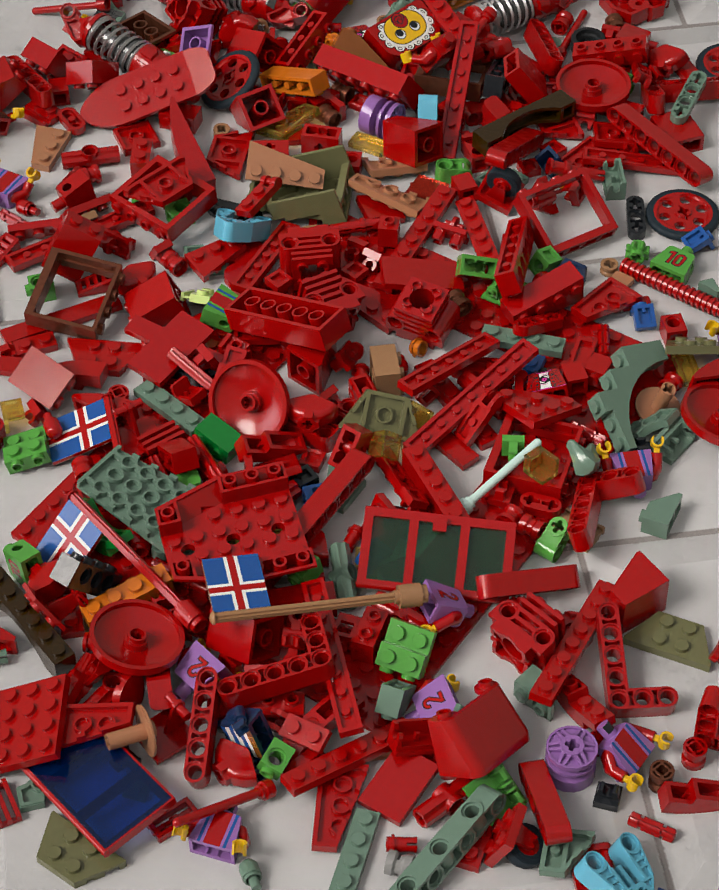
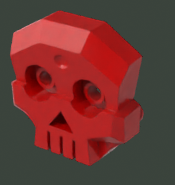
[599,0,670,25]

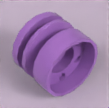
[358,94,406,139]
[545,725,598,793]

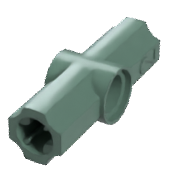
[328,542,358,611]

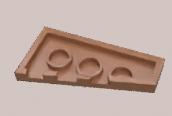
[245,140,325,190]
[347,173,429,218]

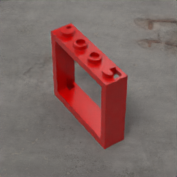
[110,155,218,242]
[512,167,619,257]
[483,413,587,501]

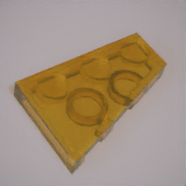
[256,103,321,140]

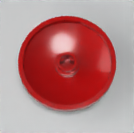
[555,58,631,113]
[208,359,290,435]
[680,381,719,446]
[88,599,185,676]

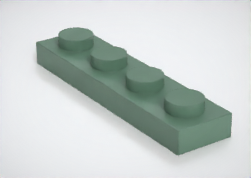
[482,324,566,359]
[133,380,204,436]
[329,807,381,890]

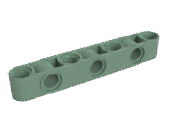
[389,784,507,890]

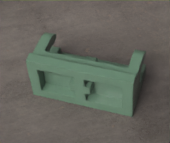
[600,158,627,201]
[652,416,696,465]

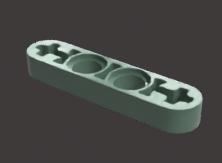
[670,70,707,125]

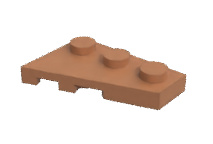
[31,125,72,173]
[363,157,428,179]

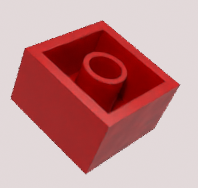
[20,36,70,79]
[66,60,119,90]

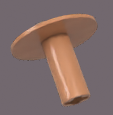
[635,382,681,419]
[104,704,157,757]

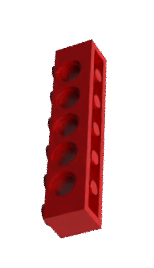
[494,215,535,298]

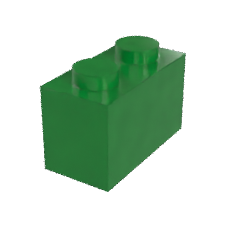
[194,412,241,465]

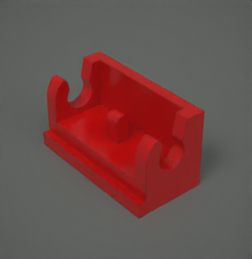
[386,717,435,757]

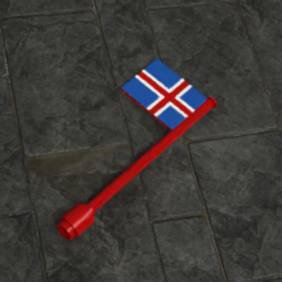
[47,393,150,558]
[36,490,208,633]

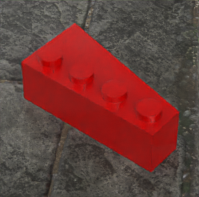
[500,261,584,326]

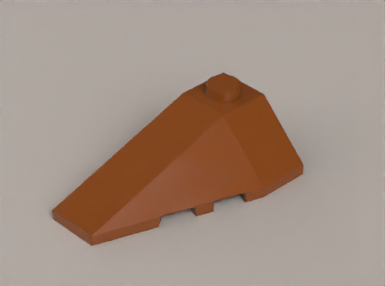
[331,27,389,68]

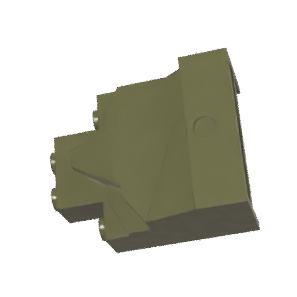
[247,145,355,225]

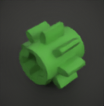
[625,240,650,264]

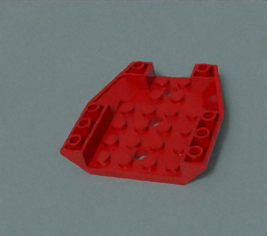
[154,461,317,582]

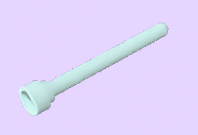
[459,438,542,514]

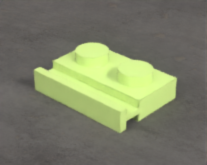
[180,288,214,304]

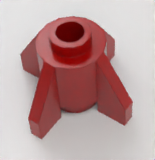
[528,175,563,215]

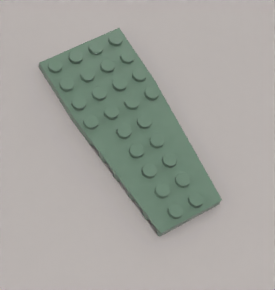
[77,445,239,555]

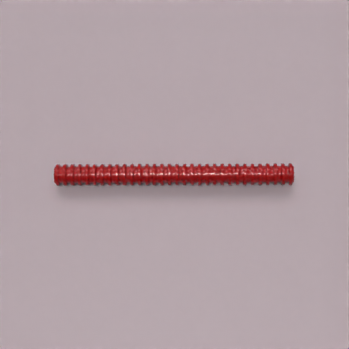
[619,257,719,317]

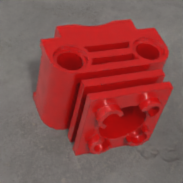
[165,0,228,39]
[278,224,341,291]
[297,269,366,333]
[386,276,460,350]
[488,591,565,674]

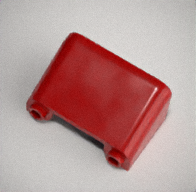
[427,678,530,779]

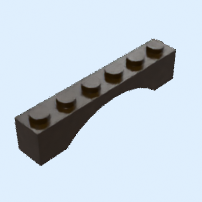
[472,89,576,157]
[0,566,76,677]

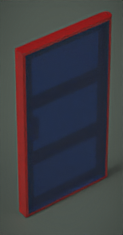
[21,736,177,858]

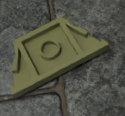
[665,336,719,354]
[338,389,417,441]
[623,611,711,673]
[36,811,127,889]

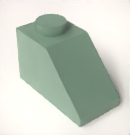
[638,493,683,540]
[374,679,417,721]

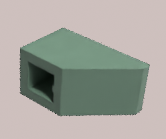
[513,664,555,722]

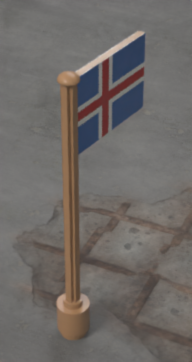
[202,553,429,625]

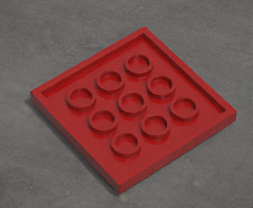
[0,673,71,774]

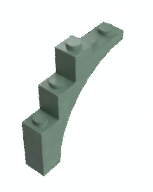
[587,340,668,453]

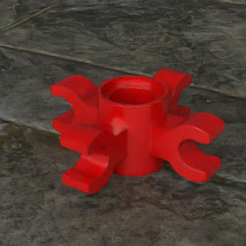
[281,613,307,660]

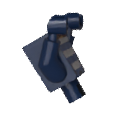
[217,705,274,781]

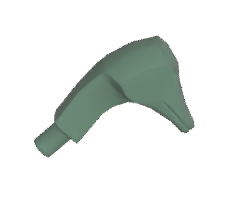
[566,439,601,477]

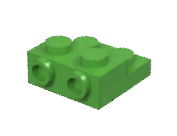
[2,426,52,475]
[375,617,438,682]

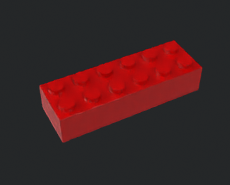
[312,43,425,111]
[224,286,352,352]

